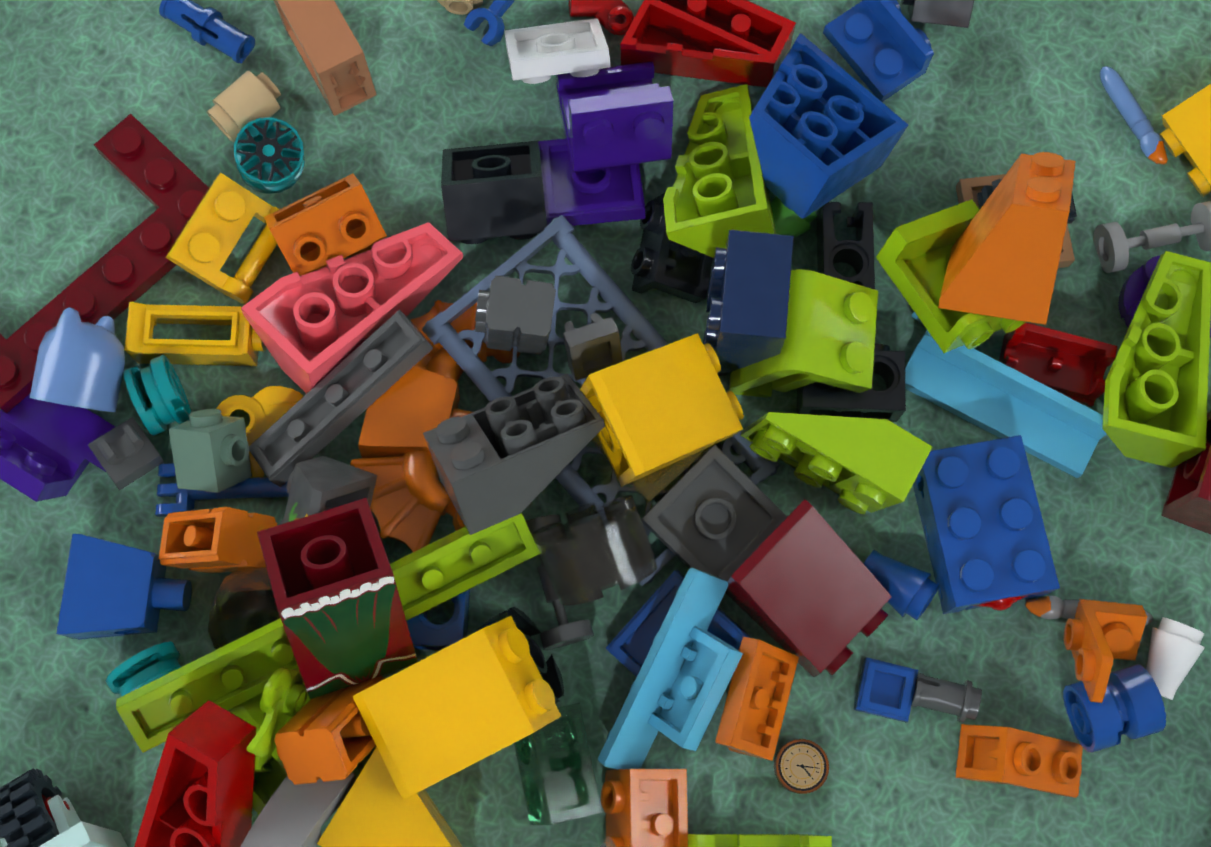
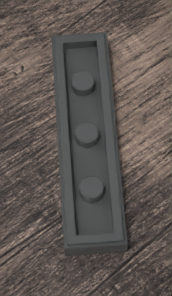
[249,309,433,488]

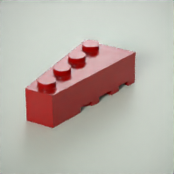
[134,700,256,847]

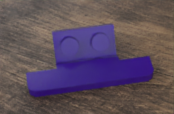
[0,394,133,502]

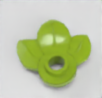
[246,667,308,770]

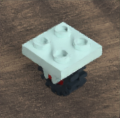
[0,768,128,847]

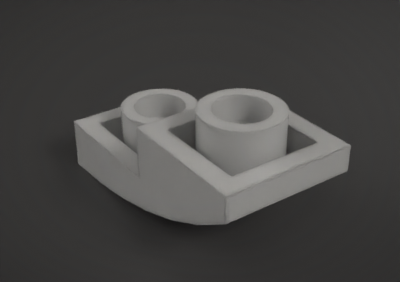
[240,772,355,847]

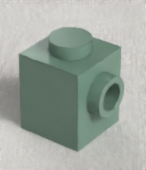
[169,409,252,493]

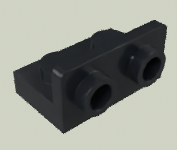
[631,193,713,303]

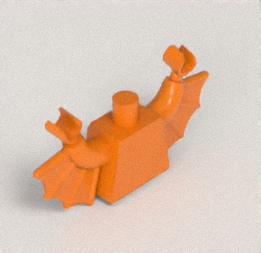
[350,300,520,552]

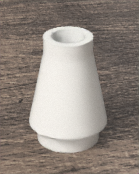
[1146,617,1205,700]

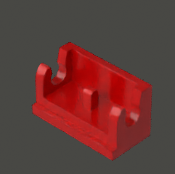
[999,323,1118,407]

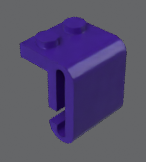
[556,61,674,172]

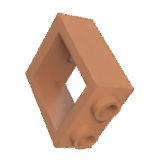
[273,0,377,116]

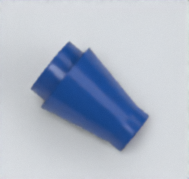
[863,550,940,620]

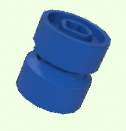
[1063,664,1166,752]

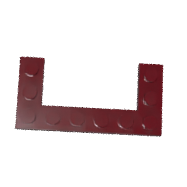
[0,114,209,414]

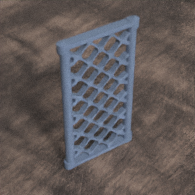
[422,215,780,586]

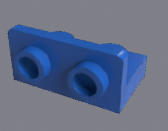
[823,0,934,102]

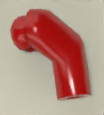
[569,0,634,35]

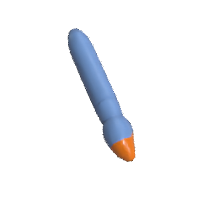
[1100,66,1168,165]

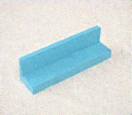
[905,330,1107,478]

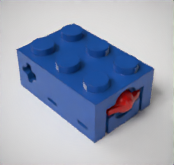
[913,435,1060,614]

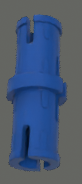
[159,0,255,63]

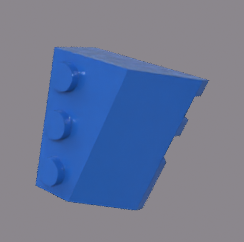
[749,33,908,219]

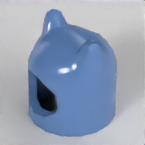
[30,307,125,412]

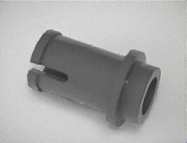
[911,672,982,723]

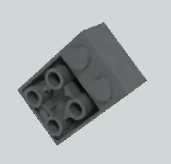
[423,374,605,535]

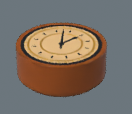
[774,739,829,794]

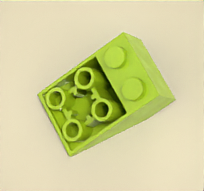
[740,412,933,514]

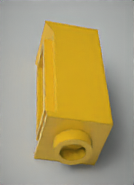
[124,302,267,366]

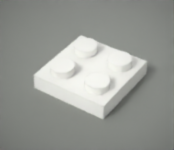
[504,18,611,84]

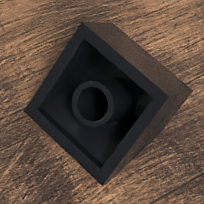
[441,141,547,244]

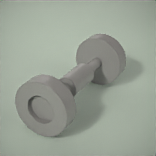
[1093,200,1211,273]

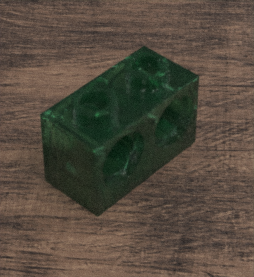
[514,703,603,825]

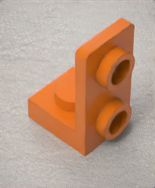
[1064,599,1148,703]
[955,724,1083,798]

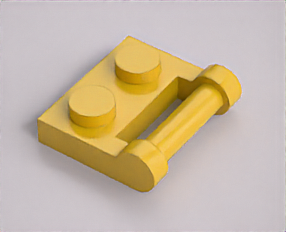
[165,172,279,305]

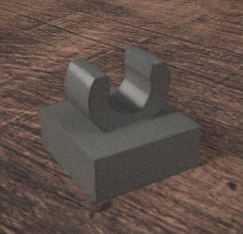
[563,313,623,381]
[88,417,164,491]

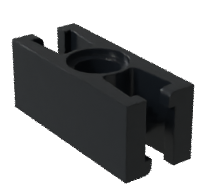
[817,202,875,289]

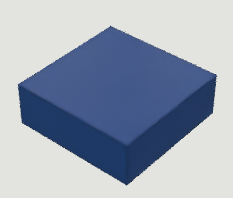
[854,657,918,723]

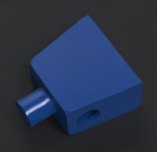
[56,534,192,640]

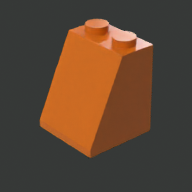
[938,152,1076,325]

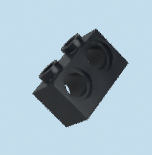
[797,343,906,422]

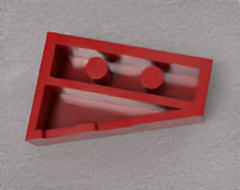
[620,0,796,88]

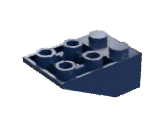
[703,230,794,377]

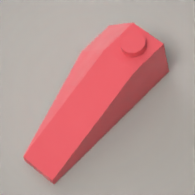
[241,222,463,394]

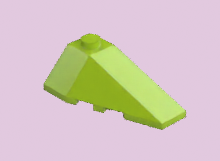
[663,84,776,258]
[1102,251,1211,468]

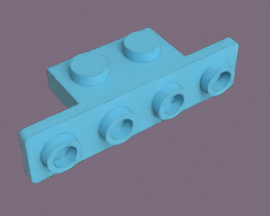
[598,568,743,770]

